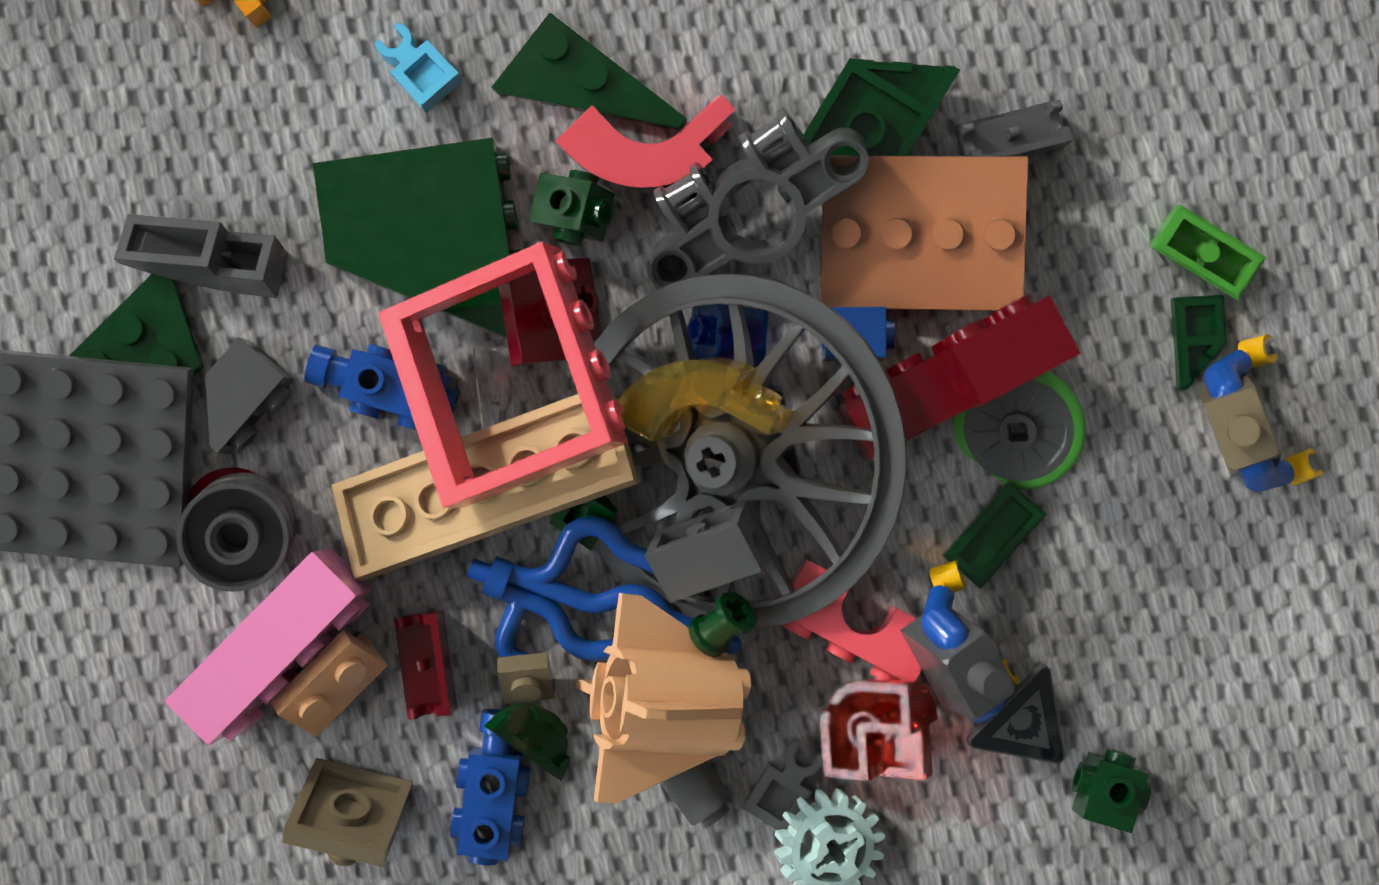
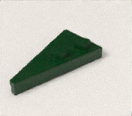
[491,13,687,129]

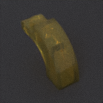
[618,358,794,442]

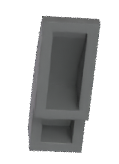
[114,214,288,298]

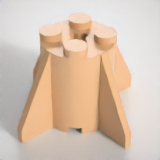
[575,593,751,803]

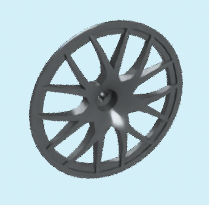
[570,274,907,629]

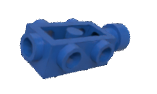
[304,344,459,430]
[450,709,531,866]

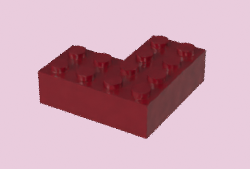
[836,293,1081,460]

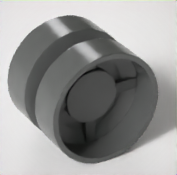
[177,473,297,592]

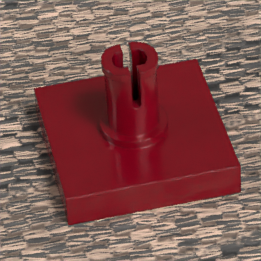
[499,258,602,367]

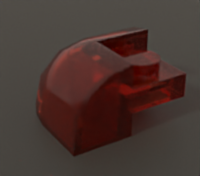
[820,678,938,782]

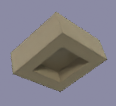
[497,652,554,704]

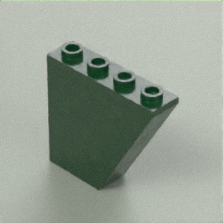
[312,137,521,339]

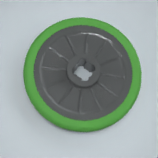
[954,371,1086,490]

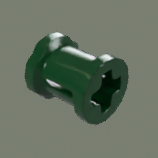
[689,592,756,657]

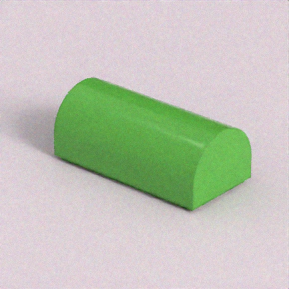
[1150,205,1267,300]

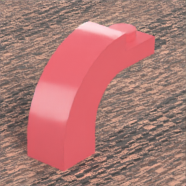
[555,95,736,188]

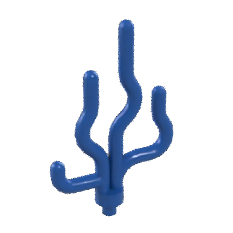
[466,516,742,662]

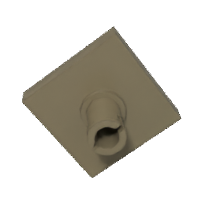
[282,758,413,867]

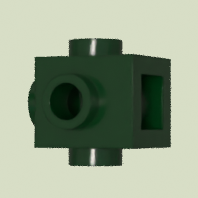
[528,170,615,246]
[1072,748,1151,833]

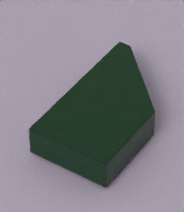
[1171,295,1227,390]

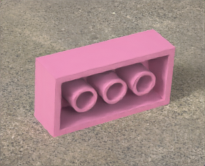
[164,548,374,746]

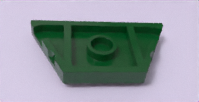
[803,58,960,156]
[69,274,204,377]

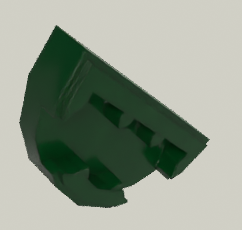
[484,703,570,781]

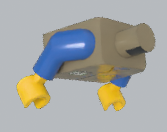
[1197,334,1323,492]

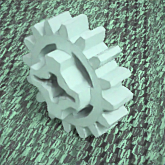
[774,788,885,885]

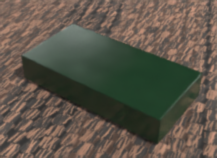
[942,481,1047,589]

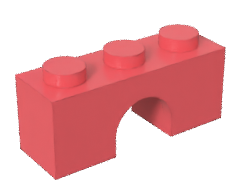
[781,558,922,688]

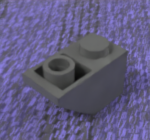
[205,337,294,454]

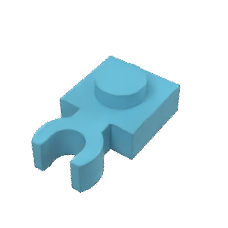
[375,23,463,113]

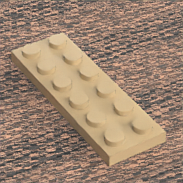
[331,386,639,581]

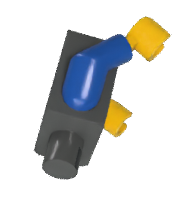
[900,560,1020,723]

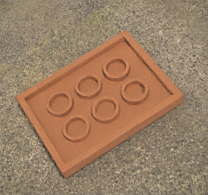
[821,156,1028,311]

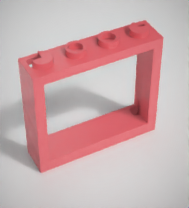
[378,242,628,508]

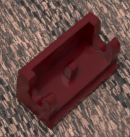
[394,610,457,720]

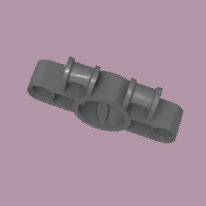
[649,107,869,289]

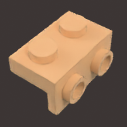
[270,630,388,737]

